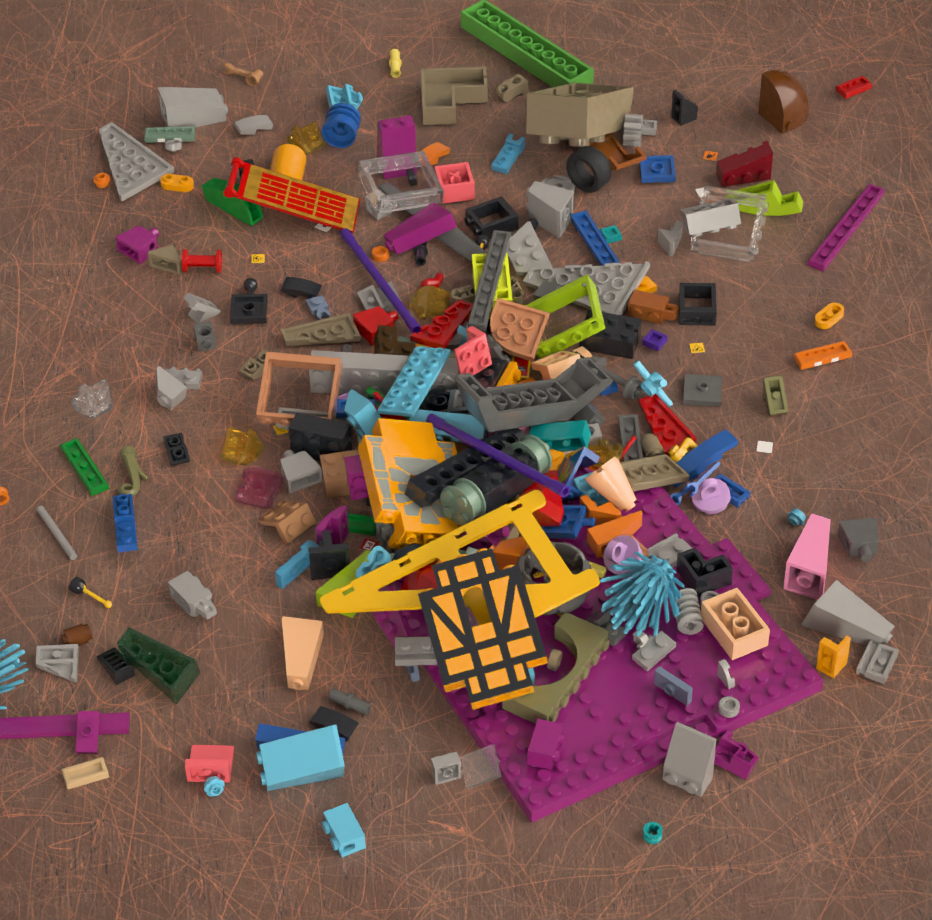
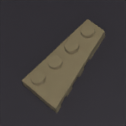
[280,313,361,346]

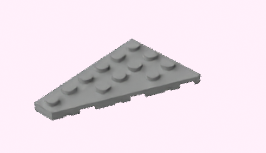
[523,261,650,315]

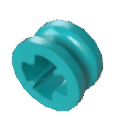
[643,822,663,844]

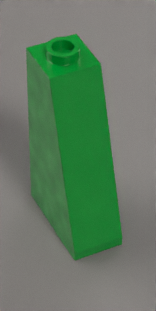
[201,177,264,226]

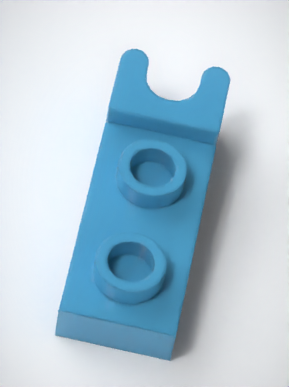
[491,134,526,174]
[275,540,319,589]

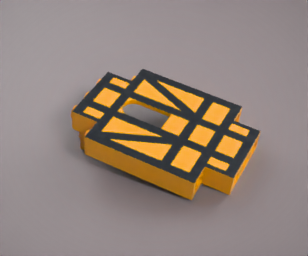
[418,548,548,710]

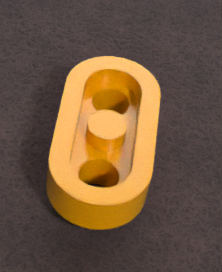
[160,173,194,192]
[814,303,844,329]

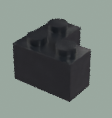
[676,547,733,597]

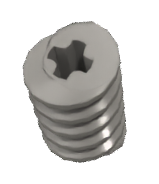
[675,588,704,635]

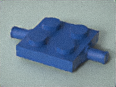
[540,505,595,539]

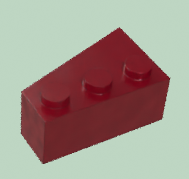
[716,140,773,187]

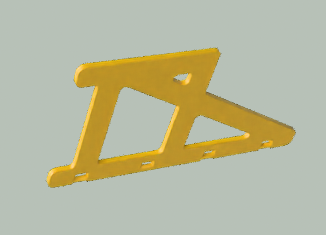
[320,490,600,625]

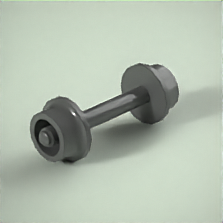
[590,355,643,400]

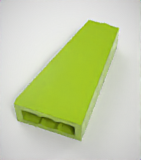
[316,550,371,618]

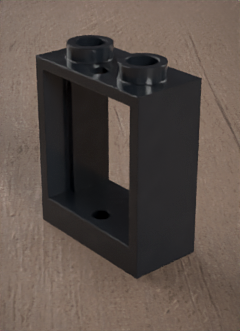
[464,196,519,239]
[679,283,717,326]

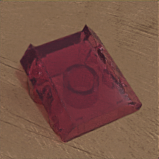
[234,466,284,509]

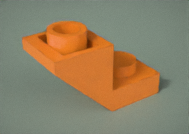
[580,495,622,525]

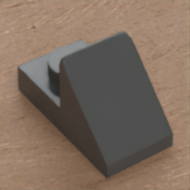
[585,609,626,647]

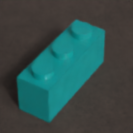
[529,420,591,452]

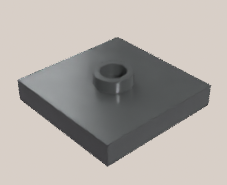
[683,374,722,407]

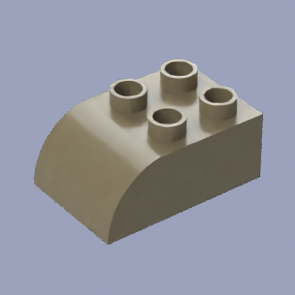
[526,82,633,147]

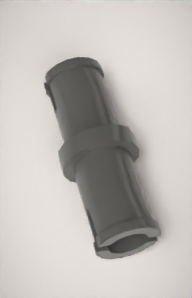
[328,688,372,716]

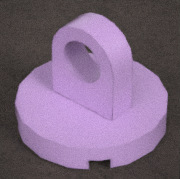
[692,478,731,515]
[603,535,642,575]

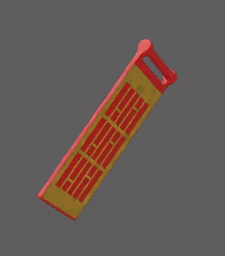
[223,157,360,234]

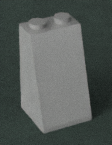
[158,87,228,127]

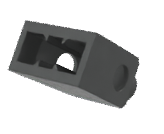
[838,517,879,562]

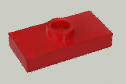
[836,76,872,99]

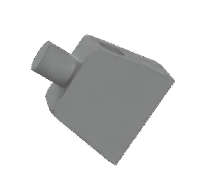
[280,450,323,494]

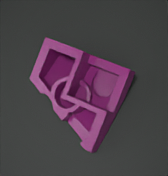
[714,730,759,780]

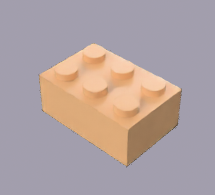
[701,588,770,660]

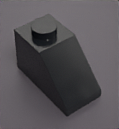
[671,90,698,126]

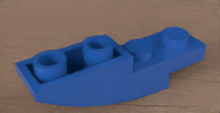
[113,494,138,553]

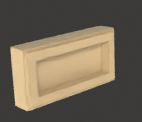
[62,757,109,790]

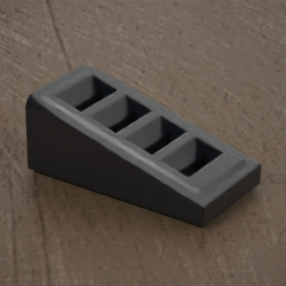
[96,647,135,685]

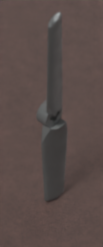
[379,183,487,262]

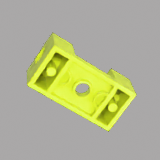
[472,253,513,319]

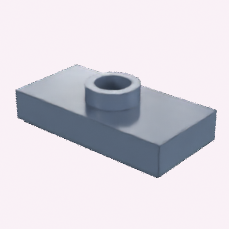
[654,666,693,706]

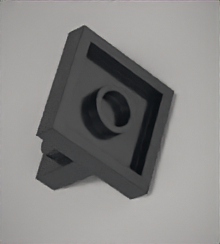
[308,530,350,581]

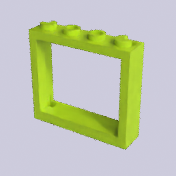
[525,274,605,359]

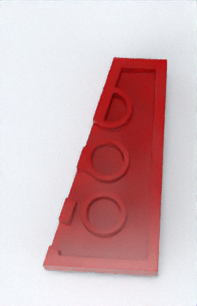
[410,300,473,349]
[639,394,697,456]

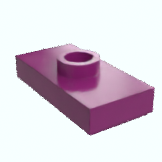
[75,711,100,754]

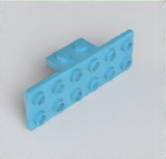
[378,346,451,417]

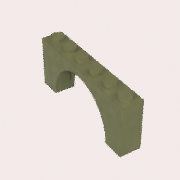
[502,612,610,724]

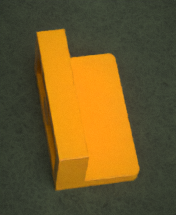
[816,636,851,679]

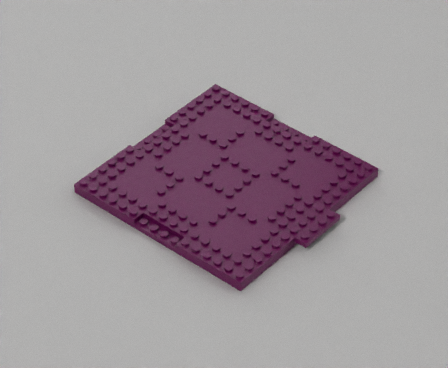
[391,486,823,823]

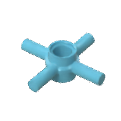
[633,360,673,408]

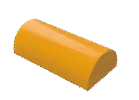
[270,144,307,180]

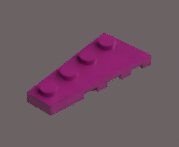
[371,583,414,649]

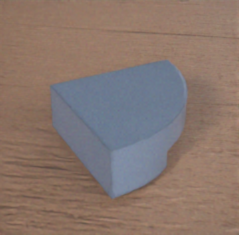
[406,665,420,682]

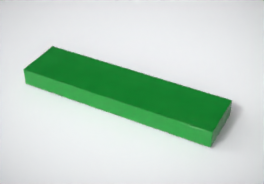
[60,438,109,496]

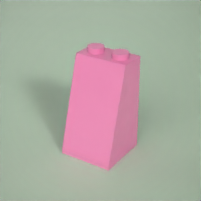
[783,514,831,600]

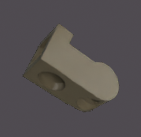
[496,74,529,102]

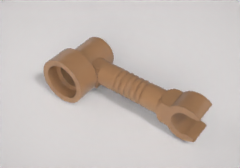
[222,62,263,87]

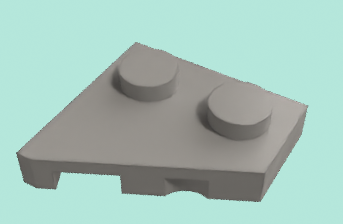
[36,644,79,683]

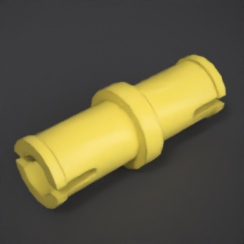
[389,49,402,78]

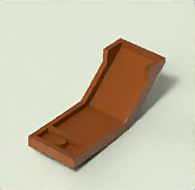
[589,133,647,170]

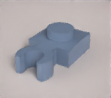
[305,295,330,320]

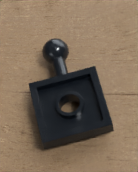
[230,278,268,324]

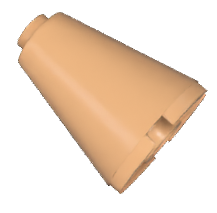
[585,456,637,512]

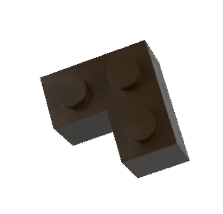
[374,325,416,356]

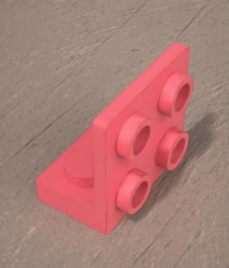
[454,326,492,375]
[185,745,234,782]

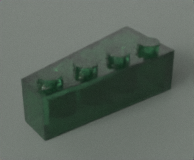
[117,627,200,704]

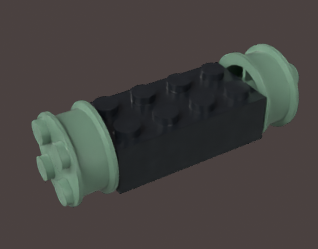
[440,435,552,526]

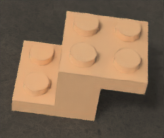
[531,350,580,380]

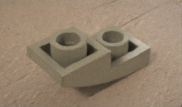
[239,349,269,380]

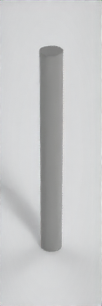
[37,506,77,560]

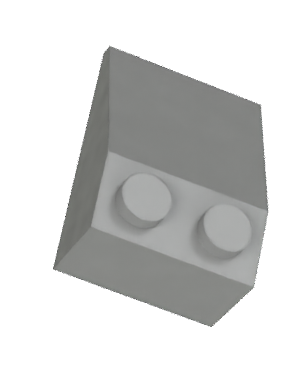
[663,722,716,797]

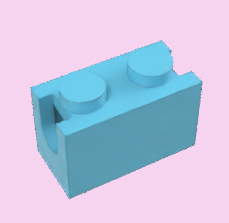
[322,803,366,857]

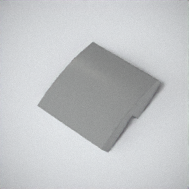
[357,281,402,313]

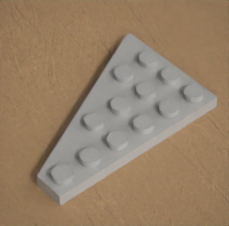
[99,122,174,201]

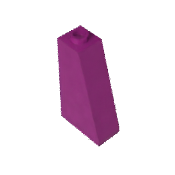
[383,202,457,255]

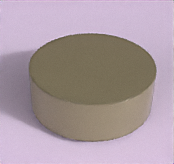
[548,649,562,671]

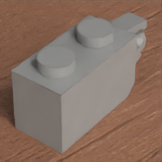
[168,571,217,620]

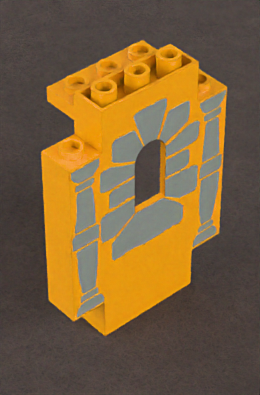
[358,418,461,550]

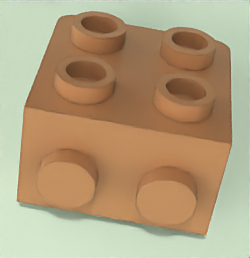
[258,500,316,543]

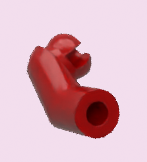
[420,273,444,290]

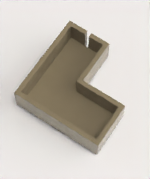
[421,67,488,125]

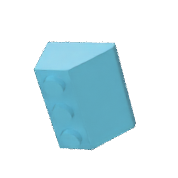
[344,389,381,439]

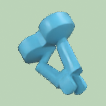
[356,546,391,578]

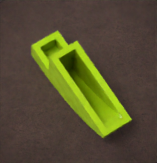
[725,180,803,216]

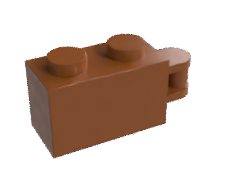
[628,290,680,324]

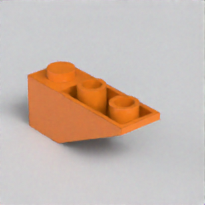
[587,511,642,559]

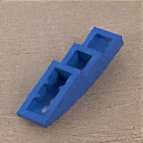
[672,429,738,488]

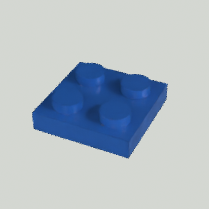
[639,155,676,183]

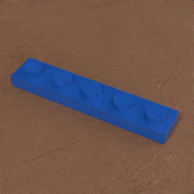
[570,211,620,266]

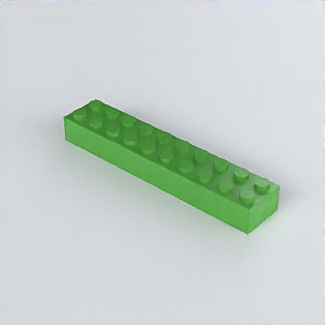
[461,0,594,87]

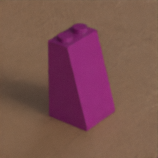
[376,115,417,180]

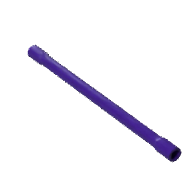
[340,228,421,334]
[426,413,570,497]

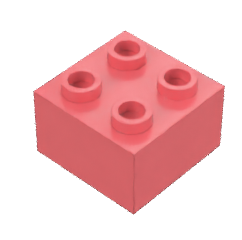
[435,162,475,204]

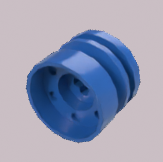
[322,103,361,148]

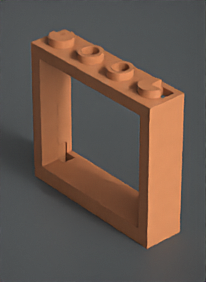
[256,352,343,426]

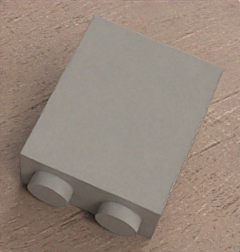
[526,181,573,238]

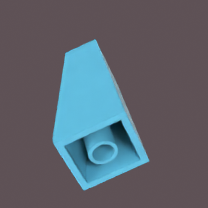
[256,725,345,791]

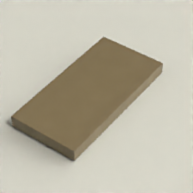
[620,454,690,491]

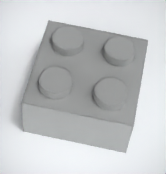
[431,752,461,785]

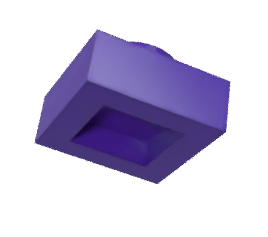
[642,329,668,351]

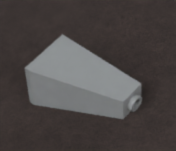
[801,580,895,646]

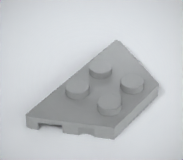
[507,221,552,276]

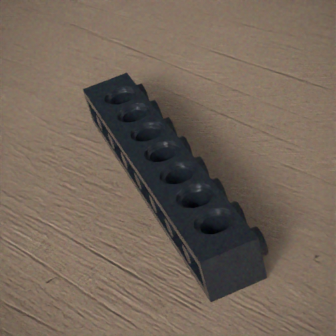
[405,428,527,508]

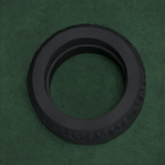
[566,146,611,193]

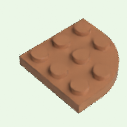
[490,298,550,361]

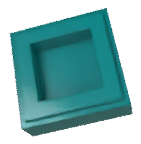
[599,225,622,244]

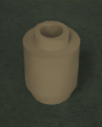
[641,434,664,458]

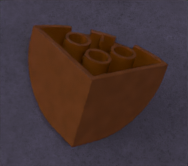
[758,70,809,134]

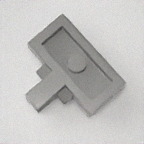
[632,630,676,672]

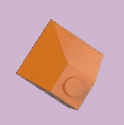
[488,537,529,570]

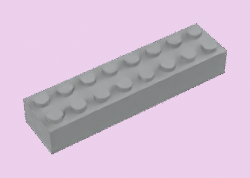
[309,350,459,396]

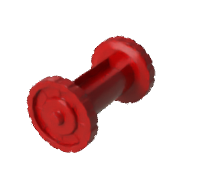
[182,249,223,273]

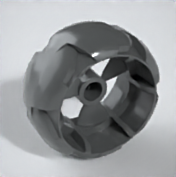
[516,542,592,615]

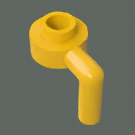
[668,438,698,462]

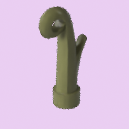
[118,446,148,497]

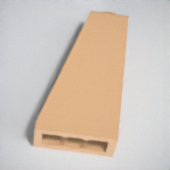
[282,616,324,691]

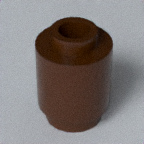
[61,623,93,646]

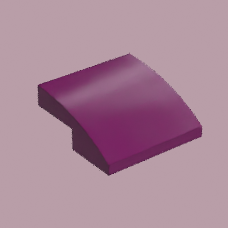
[315,505,349,545]

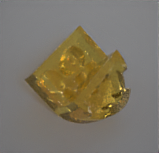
[287,120,326,154]
[410,286,450,320]
[220,427,264,465]
[588,438,624,467]

